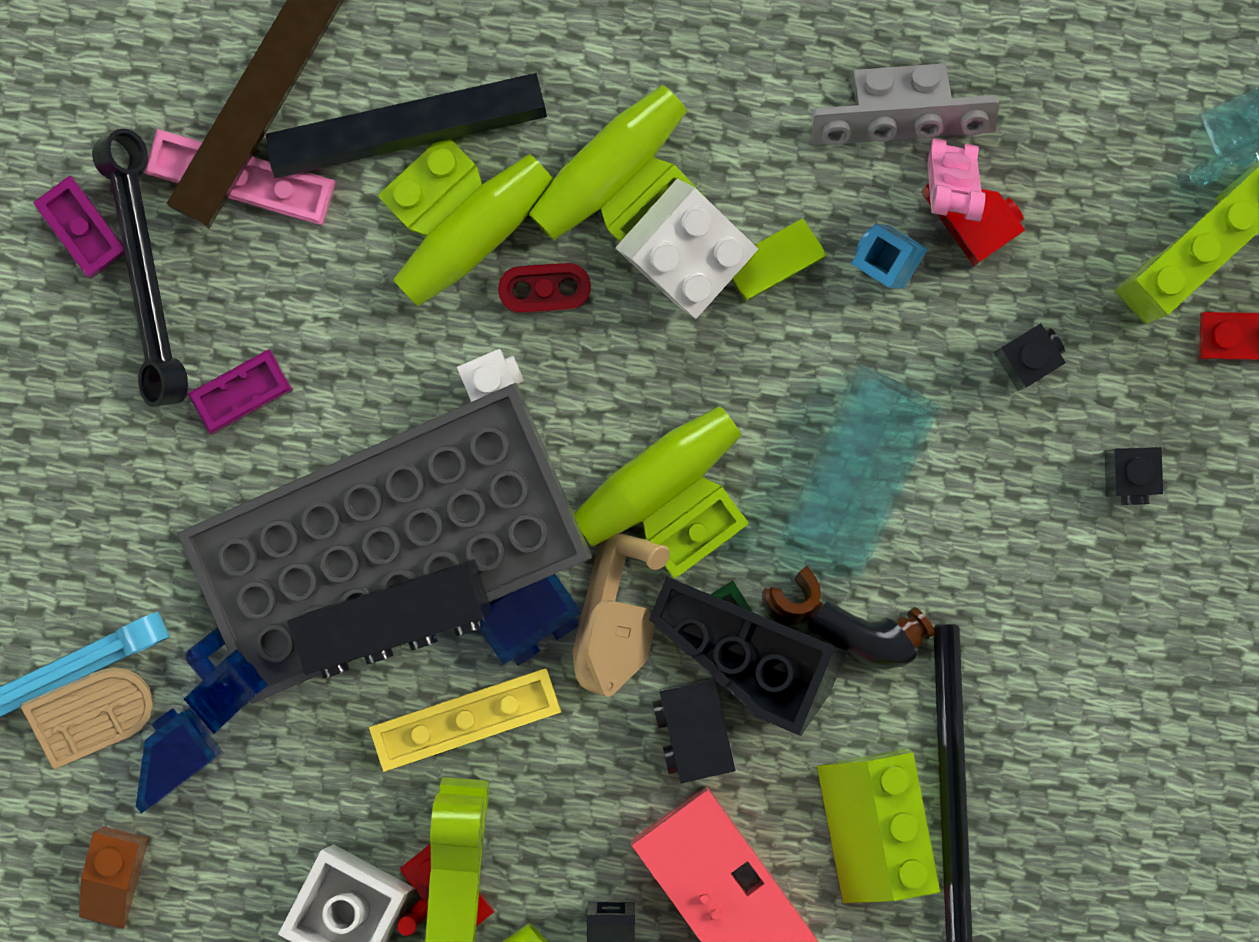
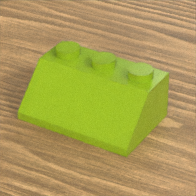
[816,748,940,903]

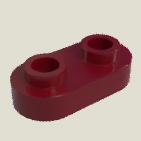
[498,263,591,314]

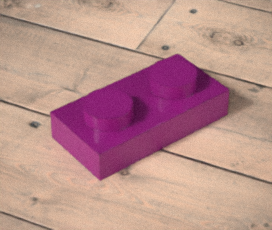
[33,175,125,279]

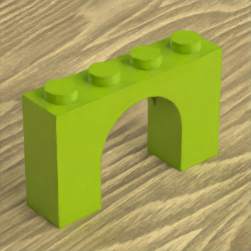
[1114,162,1259,325]

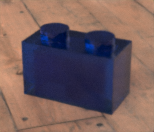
[479,573,582,666]

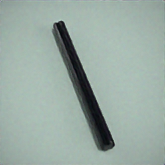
[933,624,973,942]

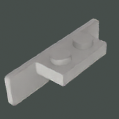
[811,63,999,146]

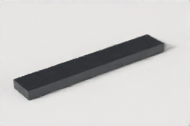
[266,73,547,178]

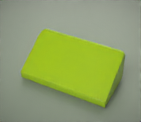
[731,218,827,303]

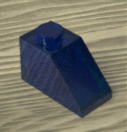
[136,708,223,814]

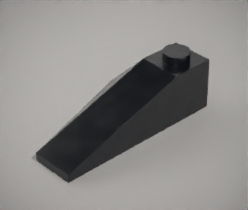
[649,577,847,736]

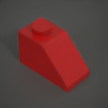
[921,184,1025,267]

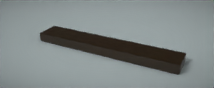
[167,0,344,229]

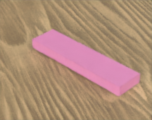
[144,129,336,226]

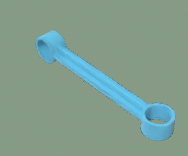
[0,612,170,718]

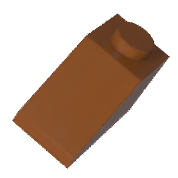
[79,826,149,929]

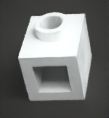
[457,349,524,402]

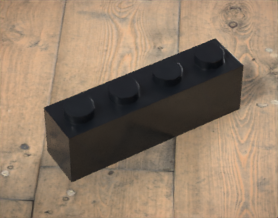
[287,559,493,678]

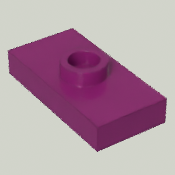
[188,349,294,435]

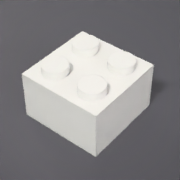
[615,178,758,319]
[278,845,415,942]

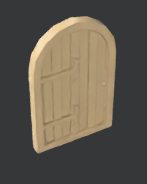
[21,667,153,770]

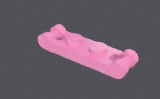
[927,138,986,222]

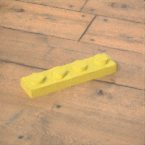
[369,667,562,772]

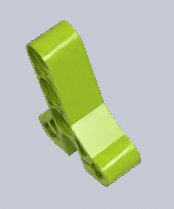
[425,777,489,942]

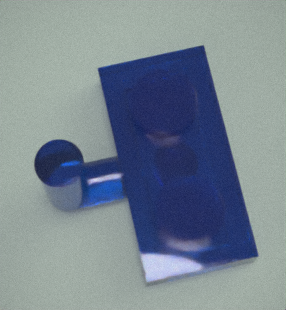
[184,627,268,734]

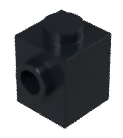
[994,323,1066,391]
[1104,447,1163,505]

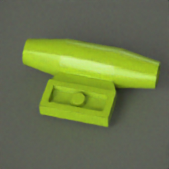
[528,85,706,243]
[377,139,554,307]
[574,406,749,579]

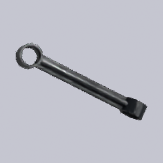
[92,128,188,407]

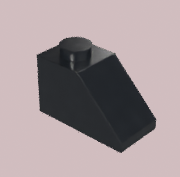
[587,901,635,942]

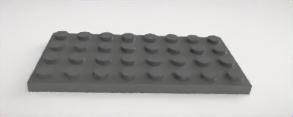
[177,383,592,704]

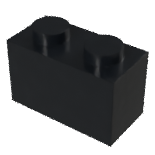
[652,677,736,784]

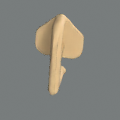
[573,533,670,697]

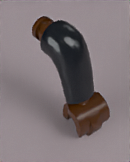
[762,566,934,670]

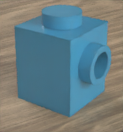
[851,223,928,289]

